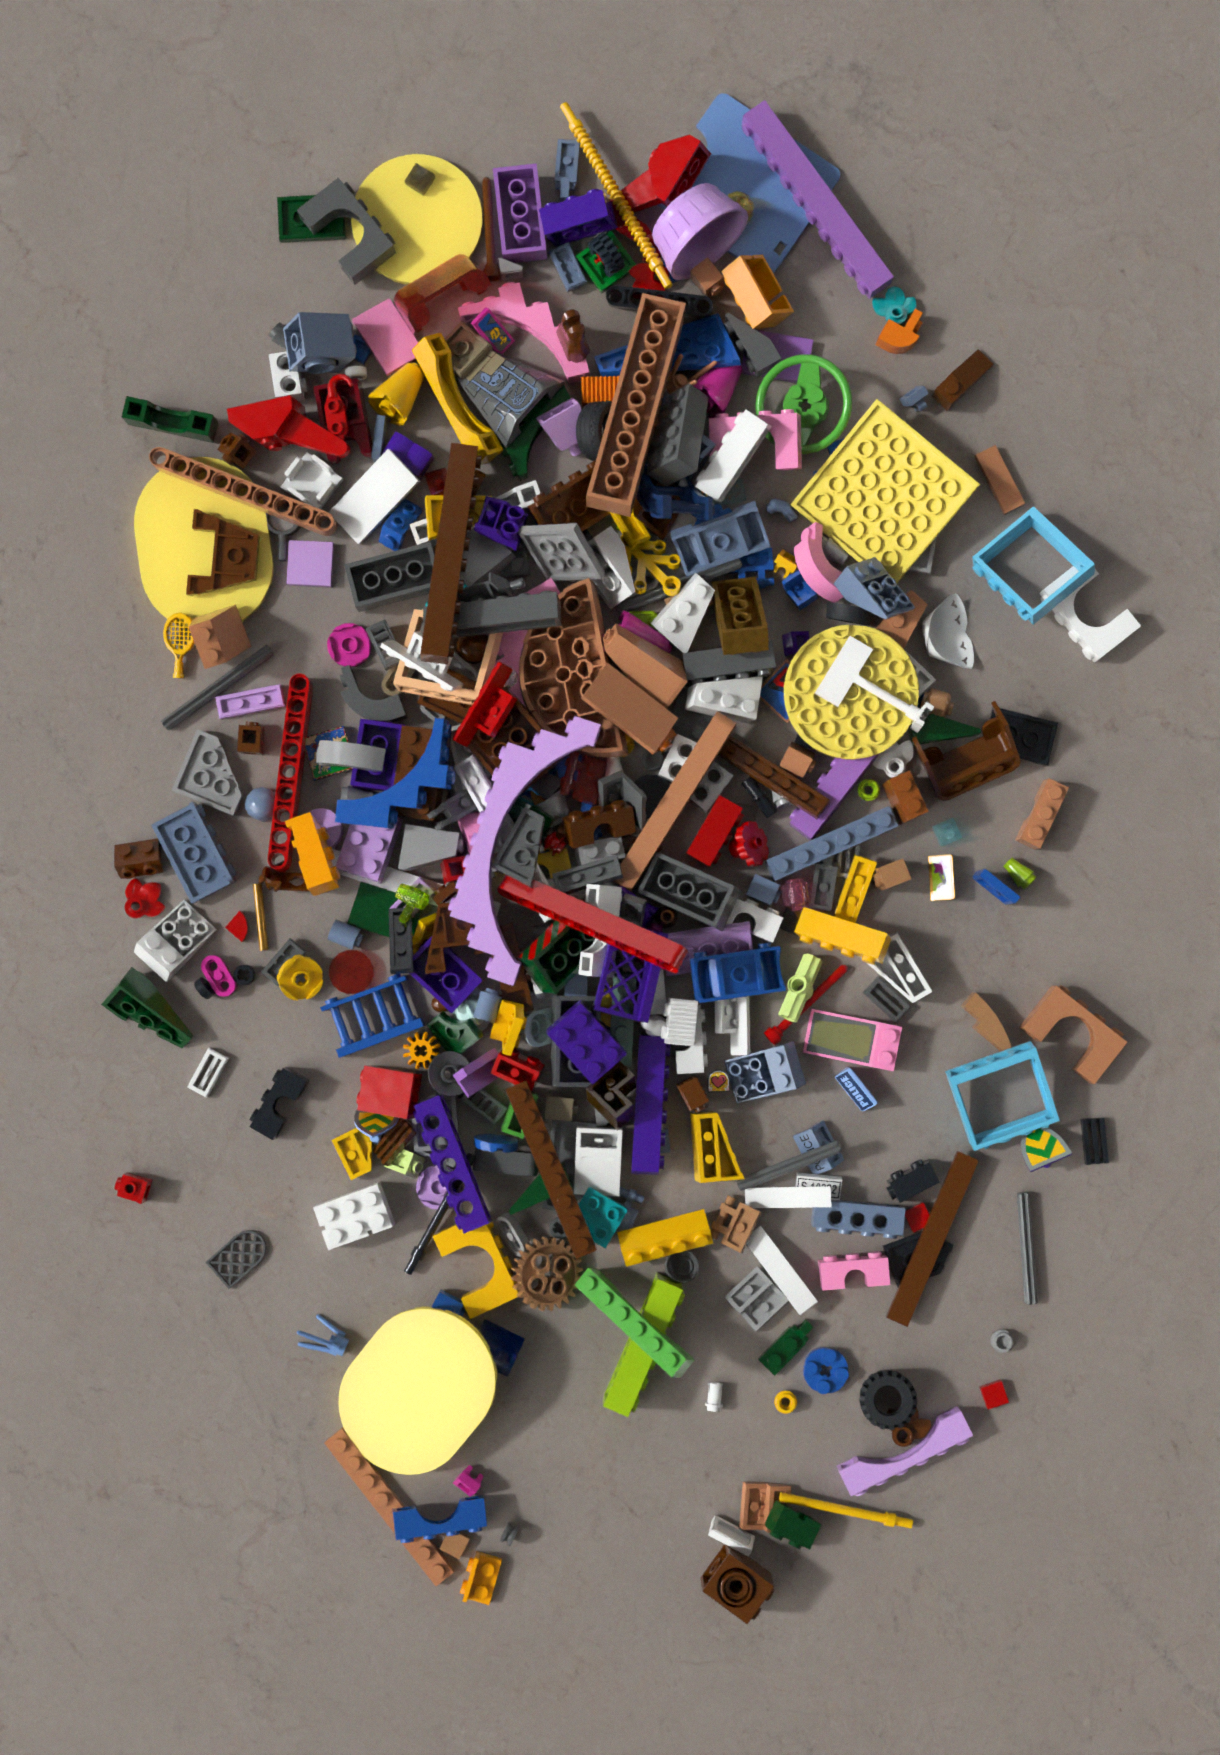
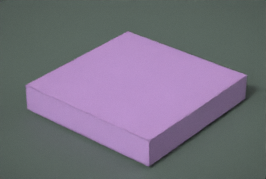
[286,540,334,587]

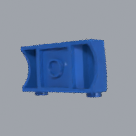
[689,942,786,1003]

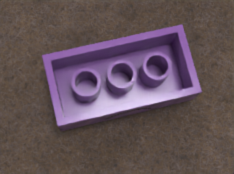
[493,163,547,263]

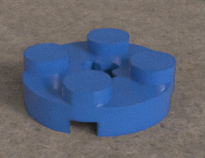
[803,1347,849,1394]

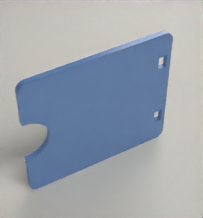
[658,93,840,274]

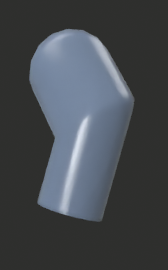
[766,498,798,523]

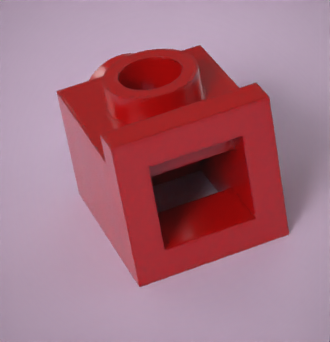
[114,1173,153,1204]

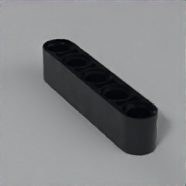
[606,285,713,318]

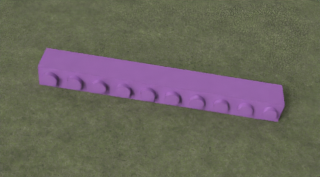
[741,100,894,299]

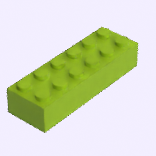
[603,1272,685,1417]

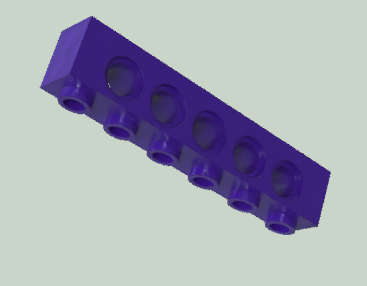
[413,1095,492,1233]

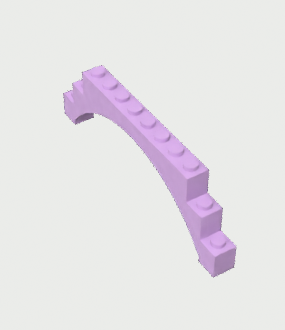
[448,716,602,986]

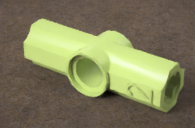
[778,954,823,1022]

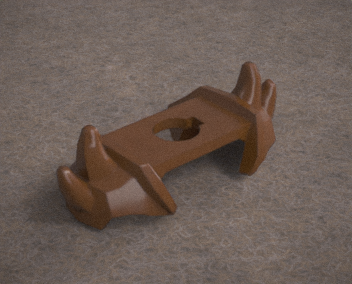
[258,861,329,893]

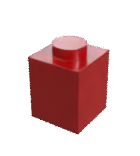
[440,856,466,886]

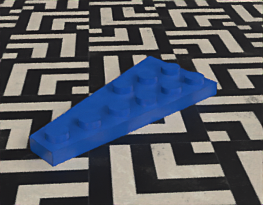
[594,313,741,377]

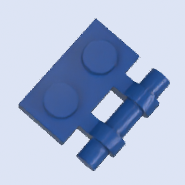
[729,547,774,589]

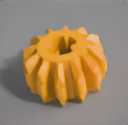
[403,1032,441,1069]

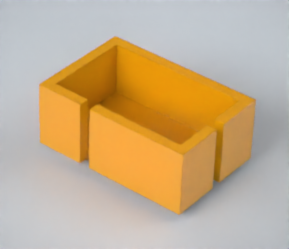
[721,255,794,329]

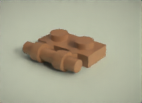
[711,1195,762,1253]

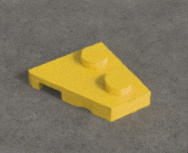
[332,1127,372,1180]

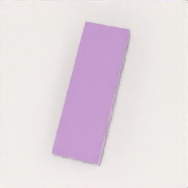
[215,684,286,719]

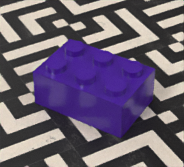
[539,189,618,247]
[350,719,405,792]
[546,1000,627,1085]

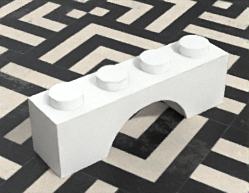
[579,884,622,978]

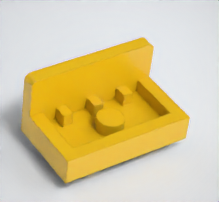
[490,1000,527,1056]

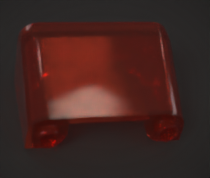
[394,254,492,335]

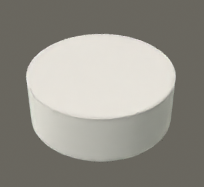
[345,366,367,381]

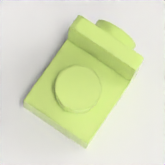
[385,1146,425,1179]

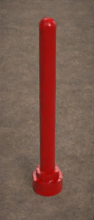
[763,965,848,1046]

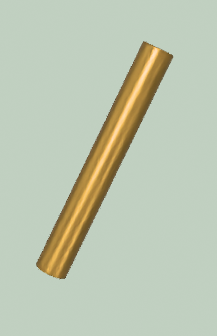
[253,884,268,951]

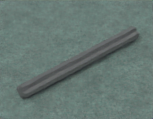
[616,558,742,614]
[161,645,274,730]

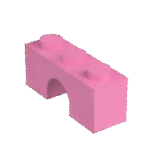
[818,1251,890,1290]

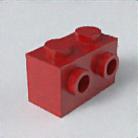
[491,1048,545,1092]

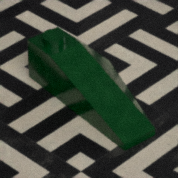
[101,967,193,1048]

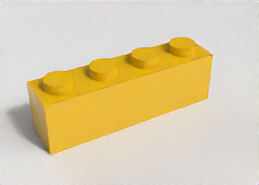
[794,907,891,965]
[617,1209,713,1267]

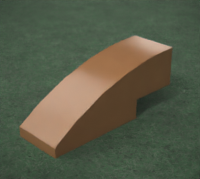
[961,992,1011,1052]

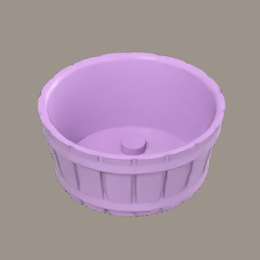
[652,183,748,280]

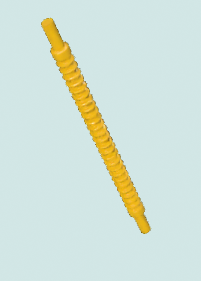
[560,102,673,289]

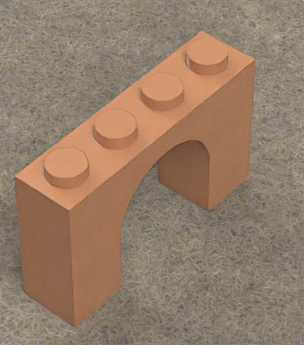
[1019,985,1127,1084]

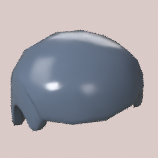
[245,787,276,822]

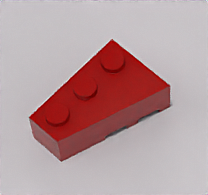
[686,795,744,867]

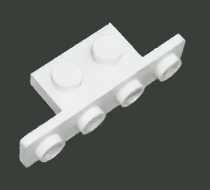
[381,631,463,691]
[714,996,750,1055]

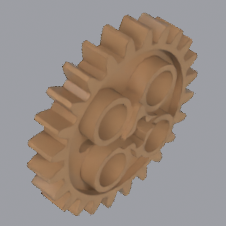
[511,1236,583,1311]

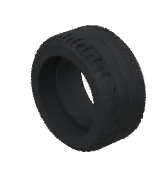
[576,401,612,461]

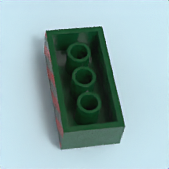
[518,899,595,994]

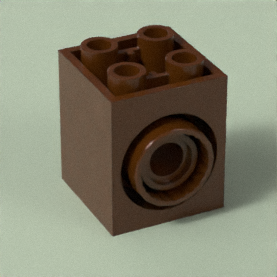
[700,1544,774,1624]

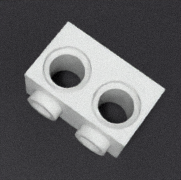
[269,351,307,401]
[658,734,697,783]

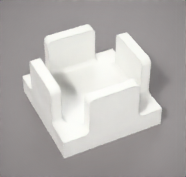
[281,452,343,509]

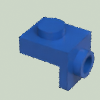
[782,570,818,610]

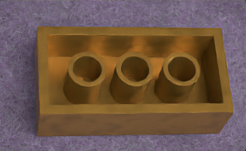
[712,577,769,655]

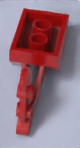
[610,134,711,263]
[227,374,353,458]

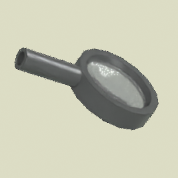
[266,504,302,561]

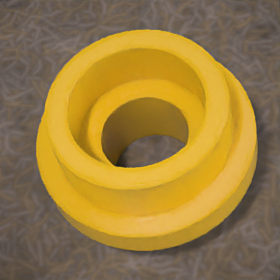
[774,1390,797,1414]

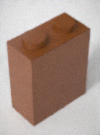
[882,770,929,825]

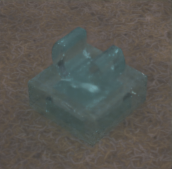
[932,818,962,847]

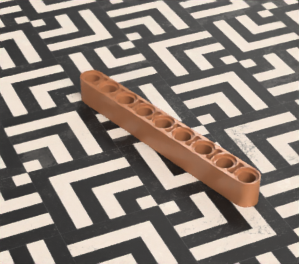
[149,447,337,536]
[613,711,737,892]

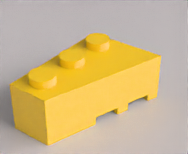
[690,1111,744,1183]

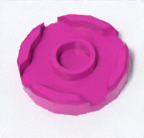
[327,623,372,667]

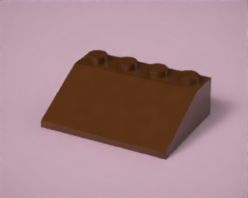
[455,687,567,795]

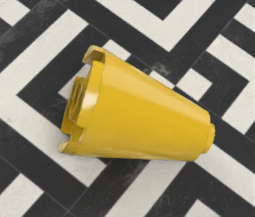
[368,363,425,426]

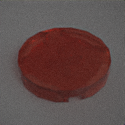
[329,950,374,994]

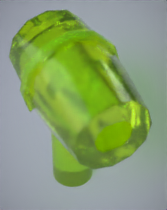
[395,883,430,924]

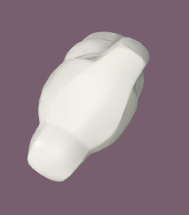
[639,1014,666,1036]

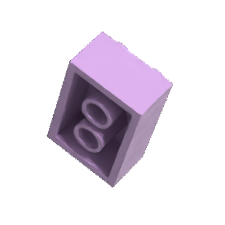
[336,817,403,884]

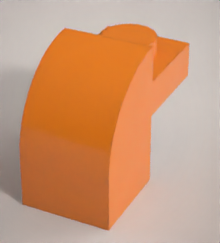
[875,309,923,354]

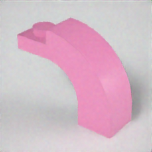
[794,522,843,603]

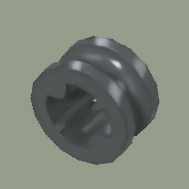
[549,1217,566,1238]
[500,1522,519,1546]

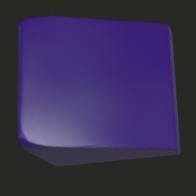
[782,631,810,656]

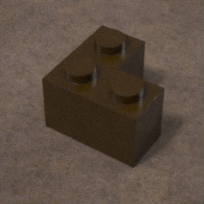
[586,1061,636,1131]

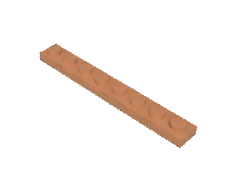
[324,1427,454,1586]

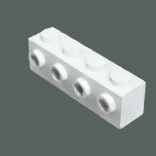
[696,410,772,503]

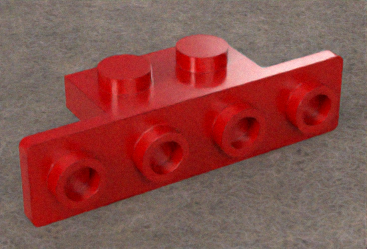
[453,661,517,747]

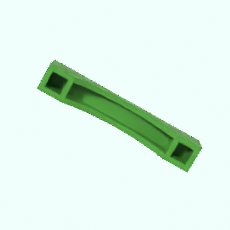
[575,1267,695,1378]

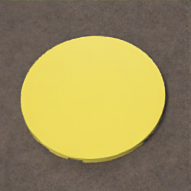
[351,154,483,285]
[784,625,919,760]

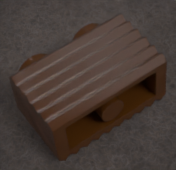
[676,1075,709,1113]

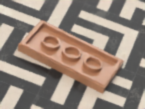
[581,663,678,754]

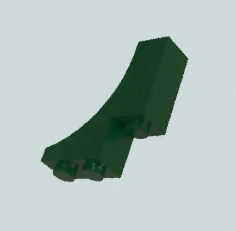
[501,385,570,481]

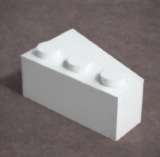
[860,932,932,1003]

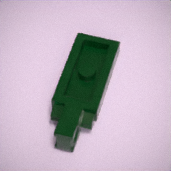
[758,1319,813,1376]

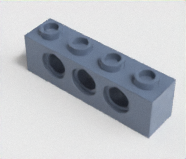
[811,1200,905,1239]

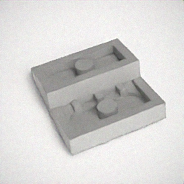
[725,1266,789,1332]

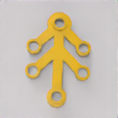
[620,535,681,596]

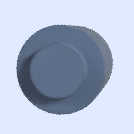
[328,919,364,950]
[473,988,502,1023]

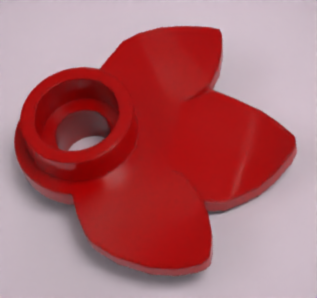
[629,263,669,299]
[124,878,166,919]

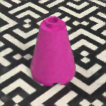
[693,362,743,418]
[618,610,672,653]

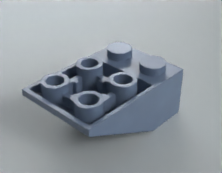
[833,557,915,620]
[724,1041,806,1104]

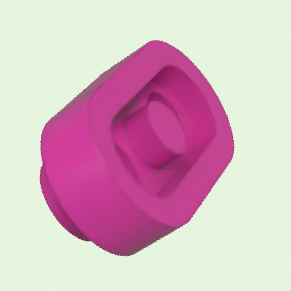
[201,955,237,997]

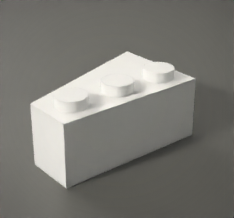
[651,573,715,653]
[685,676,763,724]

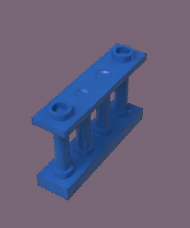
[320,974,425,1058]

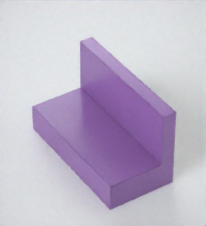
[453,1047,499,1098]

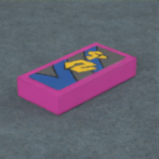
[471,307,515,354]

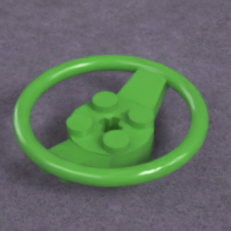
[755,354,852,454]

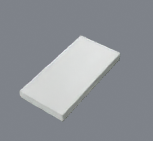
[328,449,420,544]

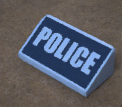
[835,1067,878,1111]

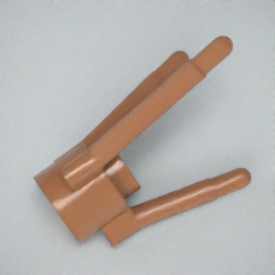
[666,354,717,394]

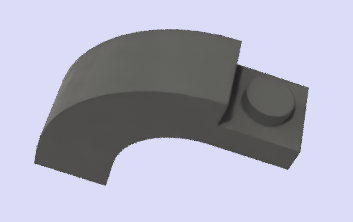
[339,665,408,723]

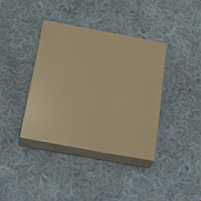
[445,321,493,380]

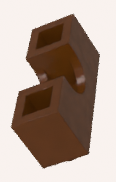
[562,800,636,849]

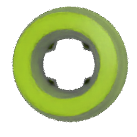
[1003,857,1037,890]

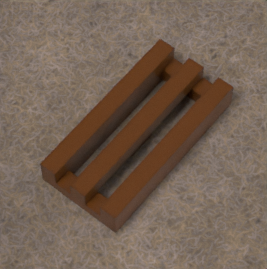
[372,1118,417,1166]

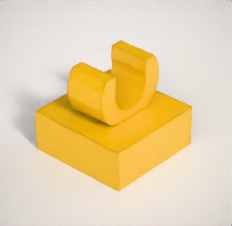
[773,549,798,579]

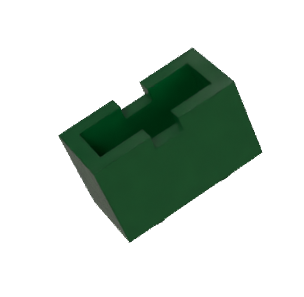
[764,1500,822,1550]

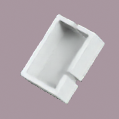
[313,1182,395,1250]

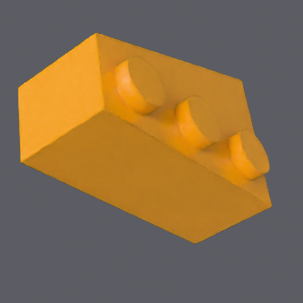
[285,812,340,896]

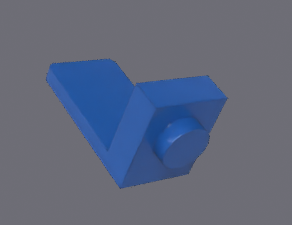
[378,499,423,551]

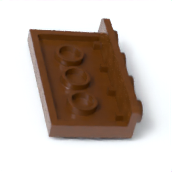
[528,460,610,531]

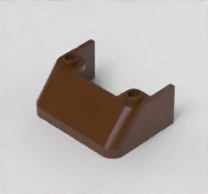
[912,701,1021,801]

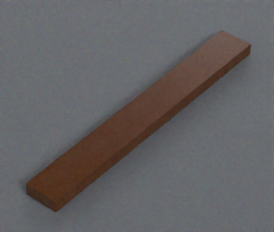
[886,1151,979,1327]

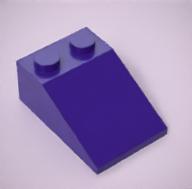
[409,936,483,1013]

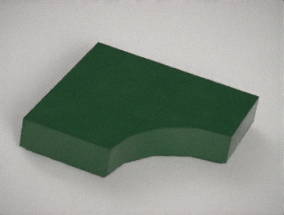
[426,1011,484,1054]

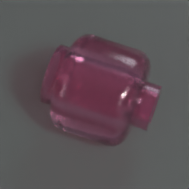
[781,878,812,911]

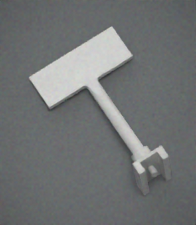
[815,636,934,733]

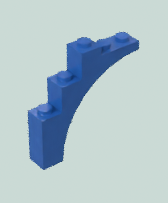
[335,718,456,829]

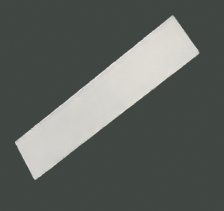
[745,1187,832,1208]

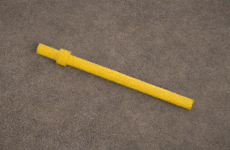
[779,1492,913,1529]

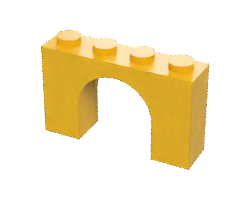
[432,1221,520,1319]

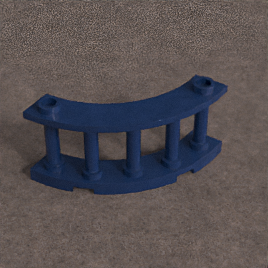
[636,444,715,520]

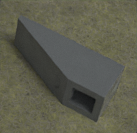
[724,313,781,378]

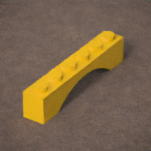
[412,332,503,465]

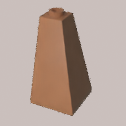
[603,623,688,709]

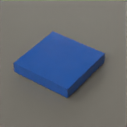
[972,869,1020,905]

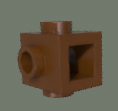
[217,432,257,469]

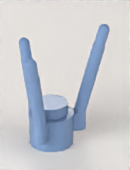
[297,1314,349,1356]

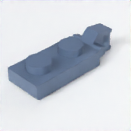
[554,139,580,202]

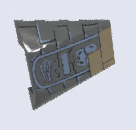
[457,350,565,449]

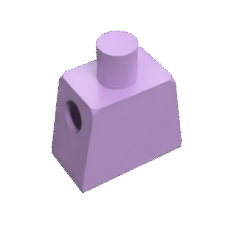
[536,397,582,456]

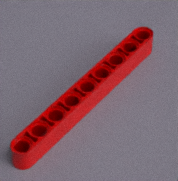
[267,673,313,872]
[497,875,688,973]

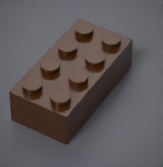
[394,725,452,821]

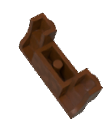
[474,922,534,1012]

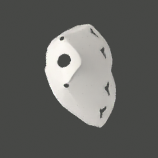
[922,594,974,669]

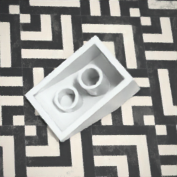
[588,526,635,609]

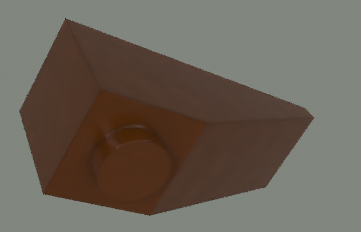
[932,349,994,411]

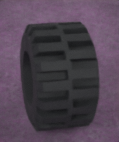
[859,1370,918,1430]

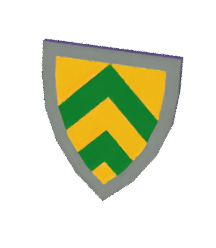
[1021,1127,1072,1172]

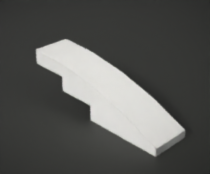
[747,1226,818,1316]

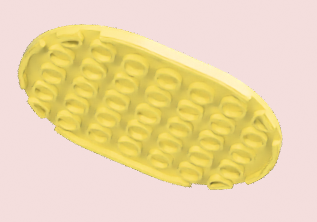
[134,457,274,629]
[339,1307,497,1475]

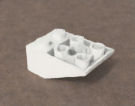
[134,900,217,982]
[574,1126,622,1196]

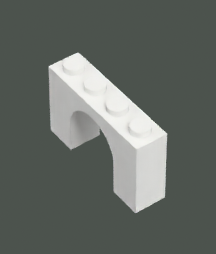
[1039,566,1141,662]

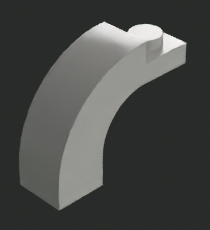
[316,740,386,772]

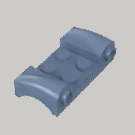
[670,501,771,577]

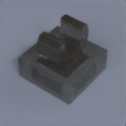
[404,163,435,196]

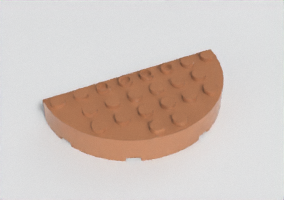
[519,578,629,757]

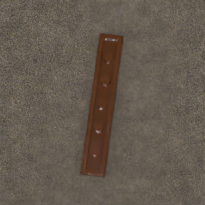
[718,735,830,819]

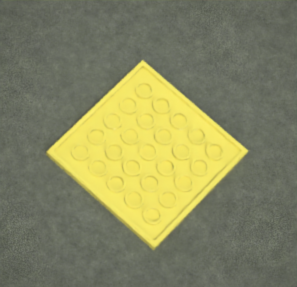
[790,399,980,583]

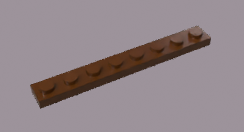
[505,1080,597,1259]

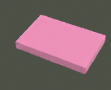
[352,298,418,377]

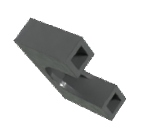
[297,177,396,285]

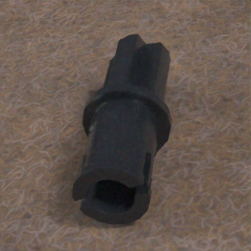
[741,776,777,818]

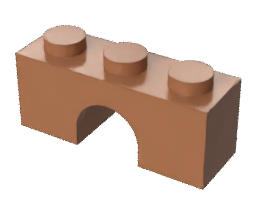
[1015,778,1069,850]

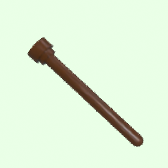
[482,177,501,282]

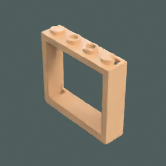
[393,609,503,705]

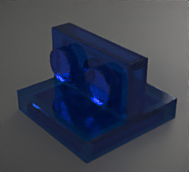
[479,1319,525,1377]

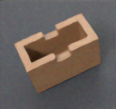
[871,858,911,891]

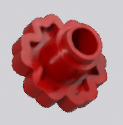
[729,821,769,867]

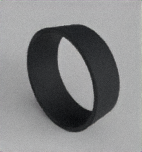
[826,602,874,626]

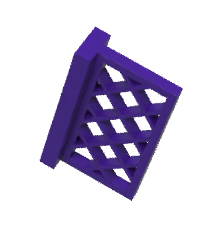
[593,928,669,1023]

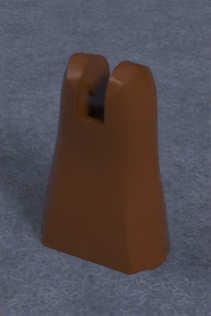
[556,309,590,363]

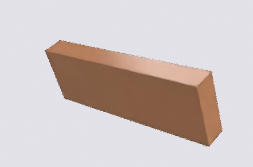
[974,445,1025,515]

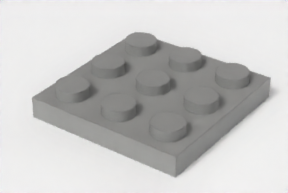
[518,523,605,581]

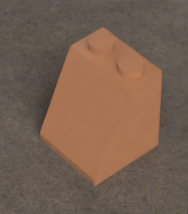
[189,604,251,669]

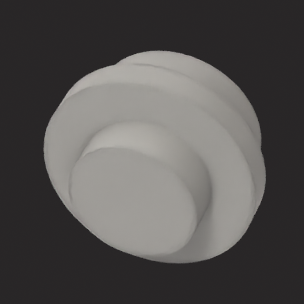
[990,1329,1014,1353]

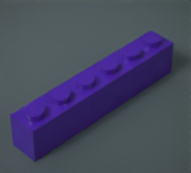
[632,1035,671,1175]

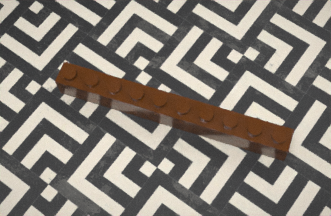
[420,443,482,665]

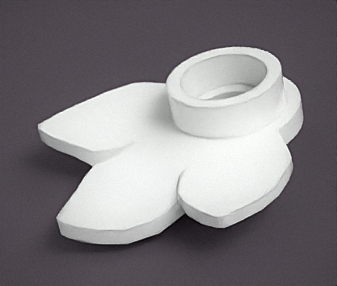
[872,740,913,778]

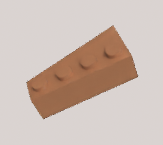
[875,590,928,649]

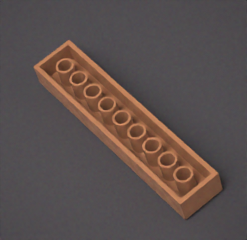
[586,293,686,517]

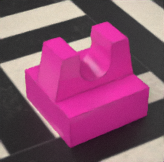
[453,1465,484,1497]

